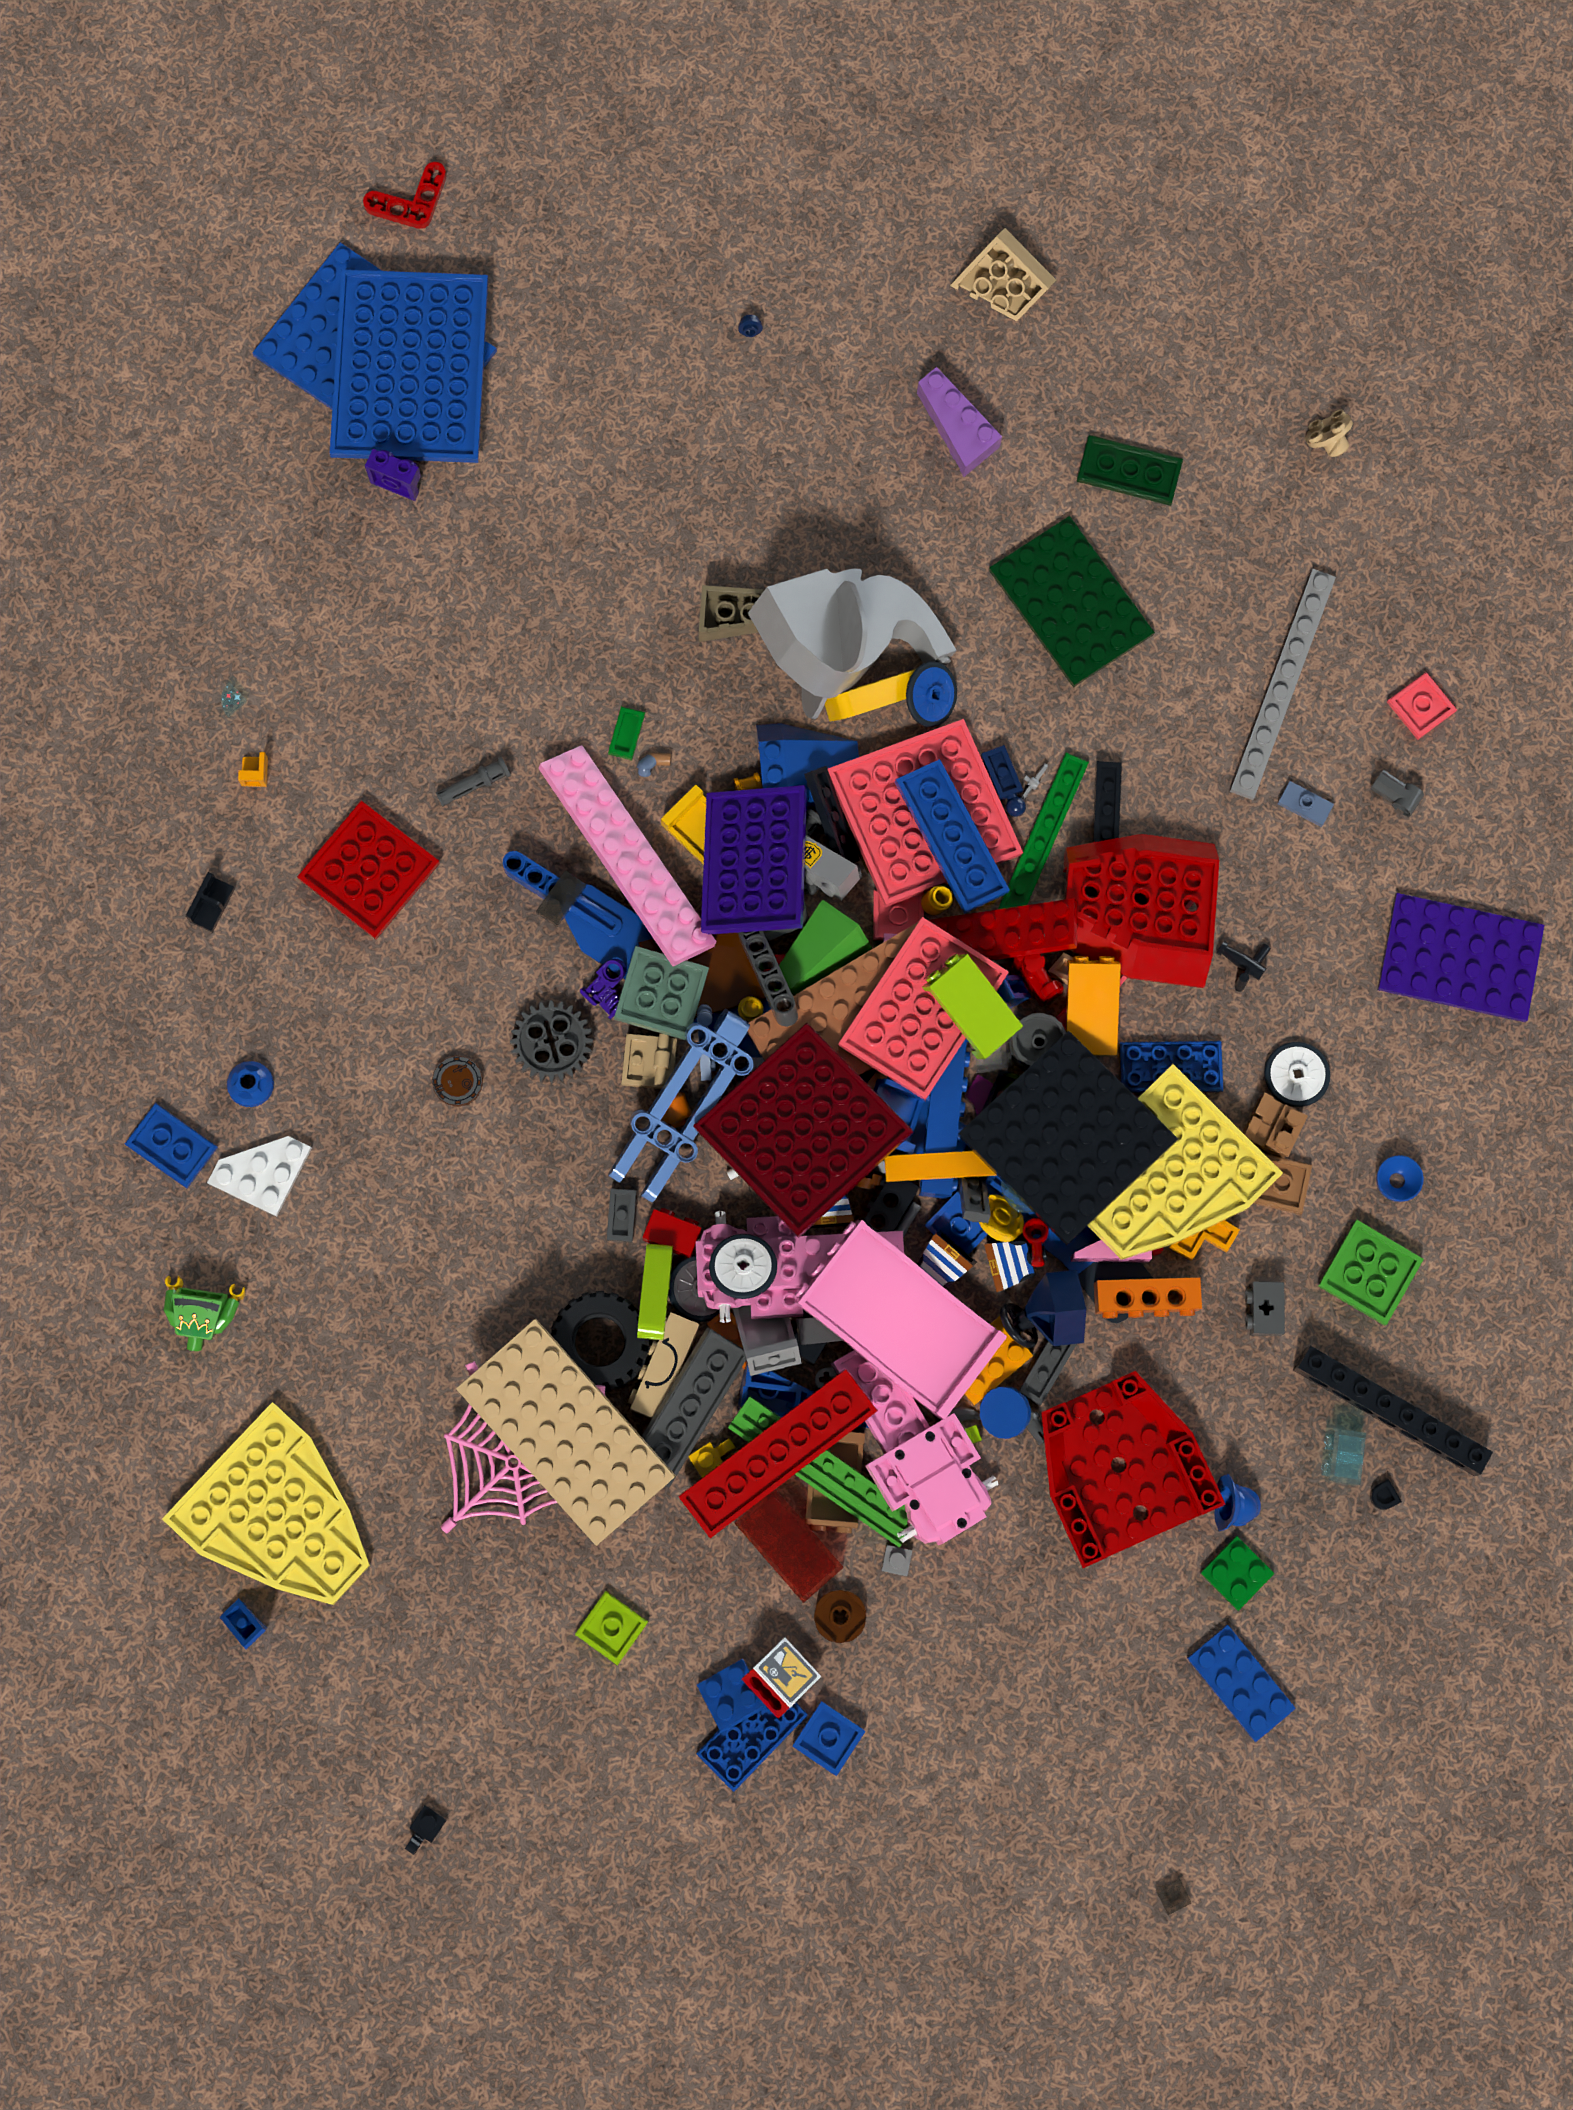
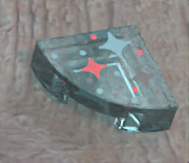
[221,682,247,718]

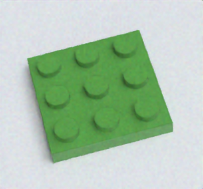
[1318,1220,1424,1326]

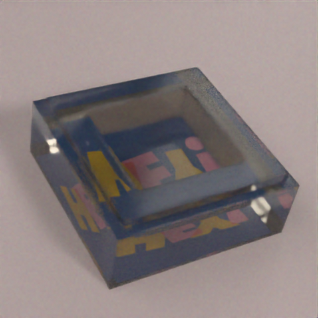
[1155,1878,1192,1915]

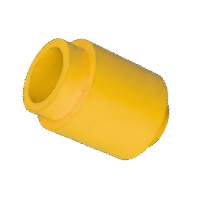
[921,885,953,915]

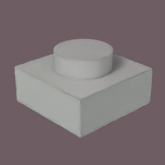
[881,1545,913,1577]

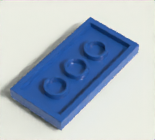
[1187,1625,1296,1742]

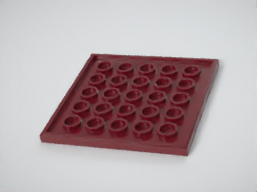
[693,1023,913,1238]

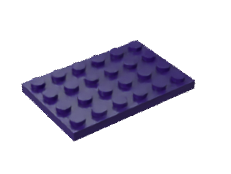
[701,785,807,934]
[1377,893,1545,1022]

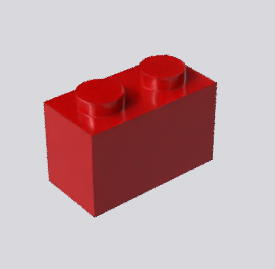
[642,1208,702,1258]

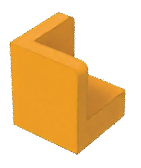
[238,752,268,787]

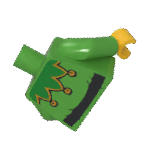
[163,1276,245,1351]

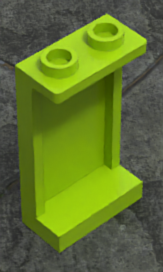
[922,954,1023,1059]

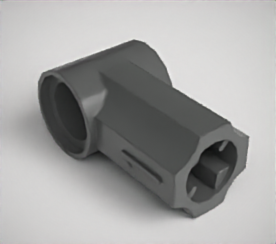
[1370,770,1424,817]

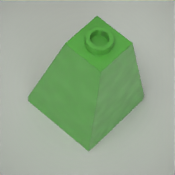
[774,900,873,996]

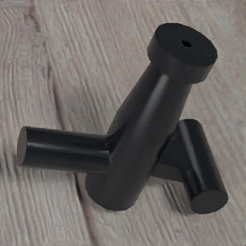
[1216,941,1271,992]

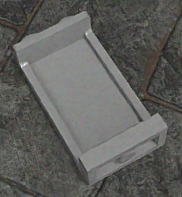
[733,1305,801,1376]

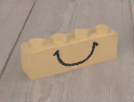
[628,1313,700,1419]

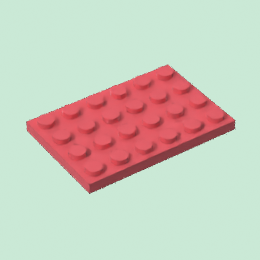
[838,917,1009,1101]

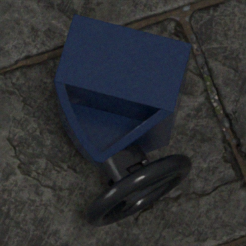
[1000,1270,1086,1348]

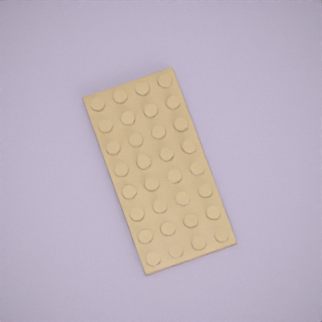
[456,1318,676,1546]

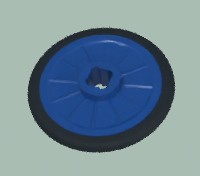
[906,661,957,727]

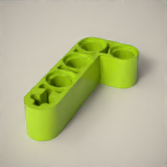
[637,1244,673,1340]

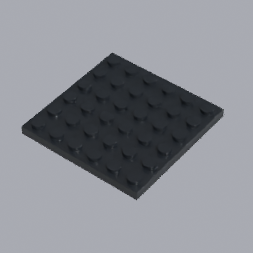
[958,1031,1178,1245]

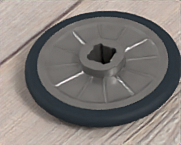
[668,1255,720,1322]

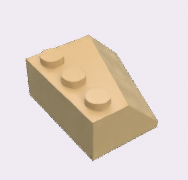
[950,228,1056,321]

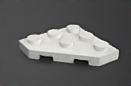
[207,1136,312,1217]

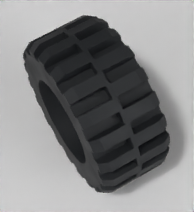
[551,1291,650,1392]

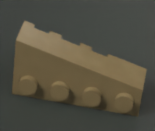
[699,585,764,642]

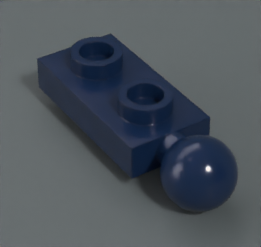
[981,745,1026,817]

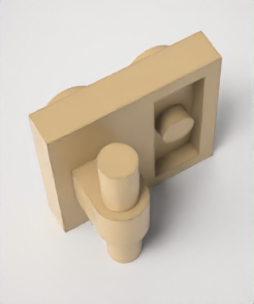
[621,1034,677,1089]

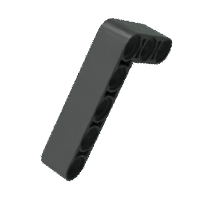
[738,901,809,1027]

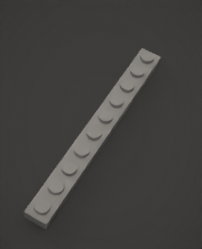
[1230,569,1336,800]

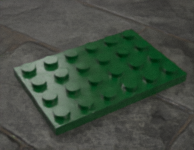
[989,516,1155,688]

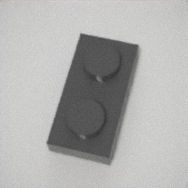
[607,1189,636,1243]

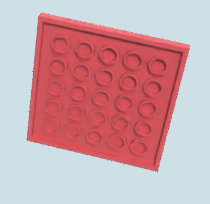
[828,719,1023,907]

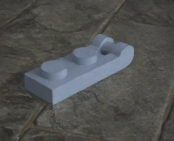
[697,1005,716,1081]

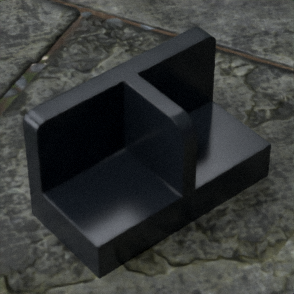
[186,872,235,933]

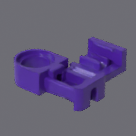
[580,959,627,1020]

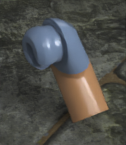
[637,753,671,777]

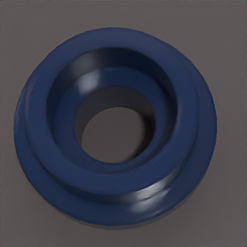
[738,315,763,337]

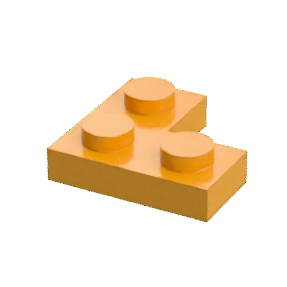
[1169,1220,1240,1261]

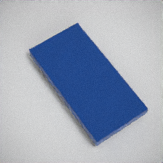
[1119,1041,1223,1093]
[696,1702,808,1792]

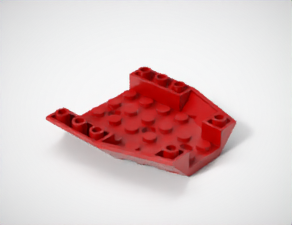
[1063,834,1220,988]
[1041,1371,1226,1569]

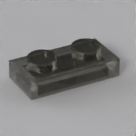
[536,871,586,927]

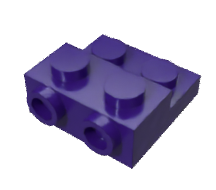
[365,449,421,501]

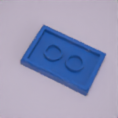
[125,1103,218,1189]

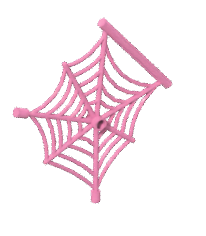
[440,1361,605,1534]

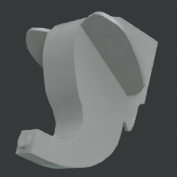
[748,569,957,719]

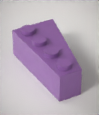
[917,367,1002,477]

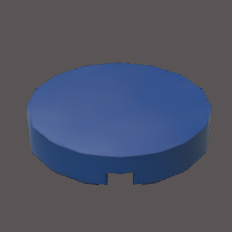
[980,1386,1031,1439]

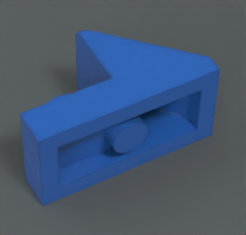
[220,1598,268,1649]

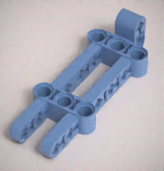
[608,1008,753,1203]

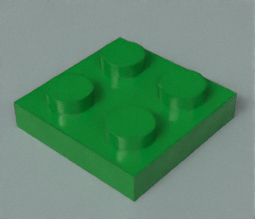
[1200,1536,1275,1611]

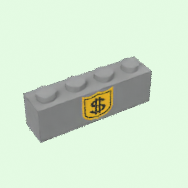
[804,835,860,901]

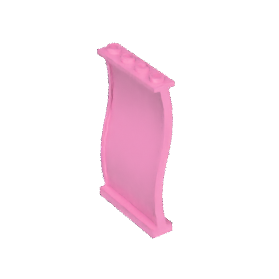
[794,1220,1007,1420]

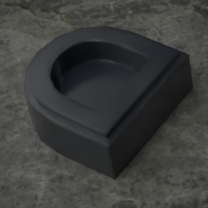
[1370,1479,1402,1510]

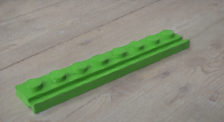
[728,1396,908,1548]

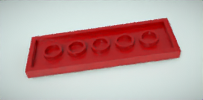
[929,898,1077,961]

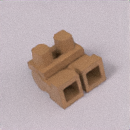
[1242,1093,1308,1158]

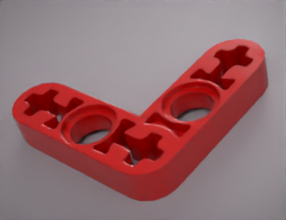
[363,162,446,229]

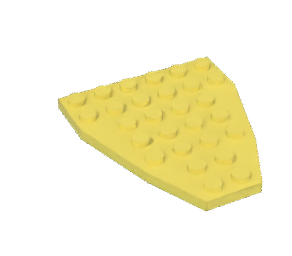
[1088,1064,1283,1260]
[162,1402,370,1605]

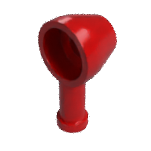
[1023,1218,1049,1267]

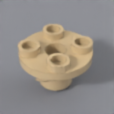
[1305,410,1353,457]

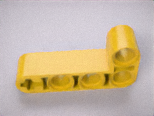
[825,669,916,722]

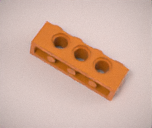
[1094,1278,1202,1319]

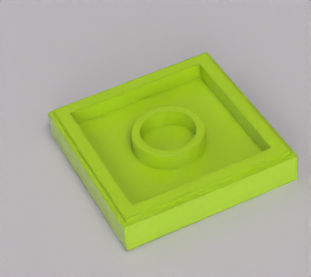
[575,1591,648,1666]

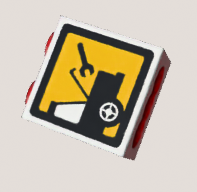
[742,1638,821,1718]

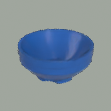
[227,1061,274,1107]
[1376,1155,1424,1202]

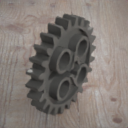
[510,1000,593,1084]

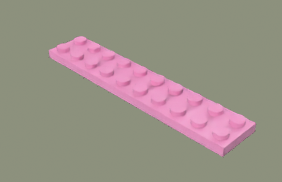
[539,745,716,967]

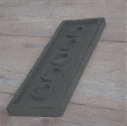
[641,1327,746,1488]

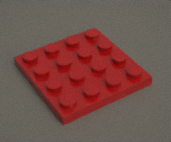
[297,800,440,940]

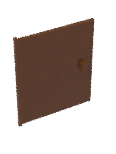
[638,933,766,1019]

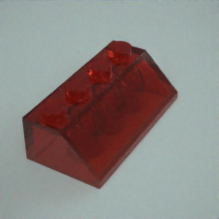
[735,1489,844,1603]

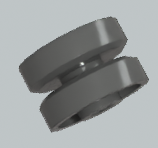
[1008,1013,1067,1072]

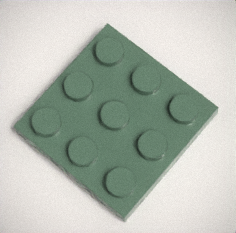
[614,946,709,1041]

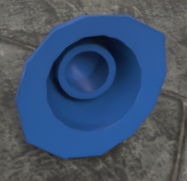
[1214,1474,1261,1531]

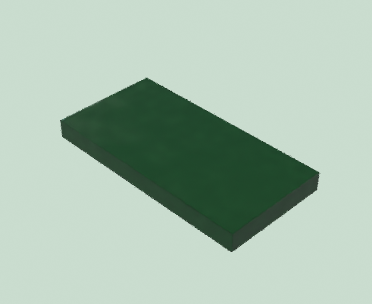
[1076,435,1183,506]

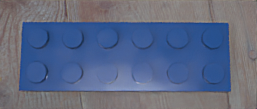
[894,759,1010,914]

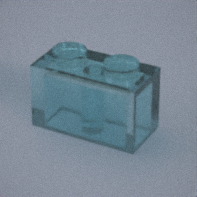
[1322,1428,1366,1486]

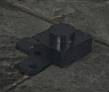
[405,1805,447,1855]

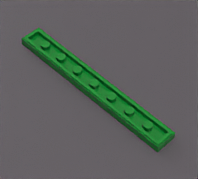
[998,752,1089,909]

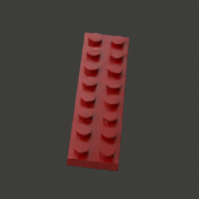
[678,1368,878,1538]

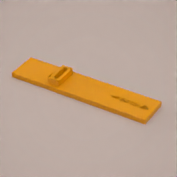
[885,1151,997,1182]

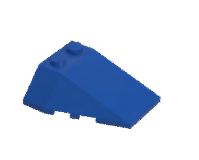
[756,723,859,810]

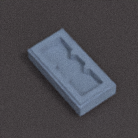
[1277,781,1334,827]

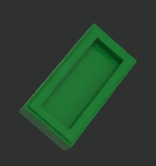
[608,706,645,760]

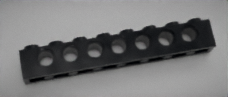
[793,1175,920,1366]
[1293,1345,1493,1476]

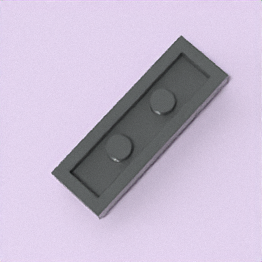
[958,1176,991,1223]
[1019,1341,1077,1406]

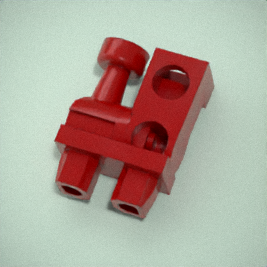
[1012,954,1064,1007]

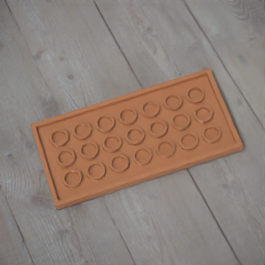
[747,922,919,1076]

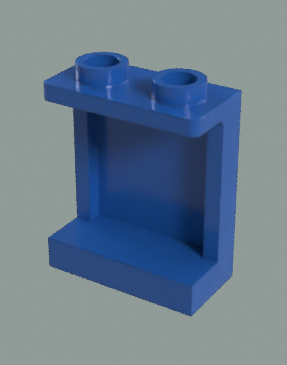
[874,1077,931,1155]

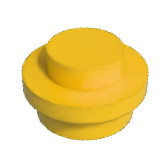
[738,997,763,1022]

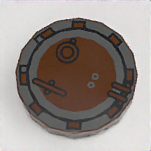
[432,1056,483,1107]

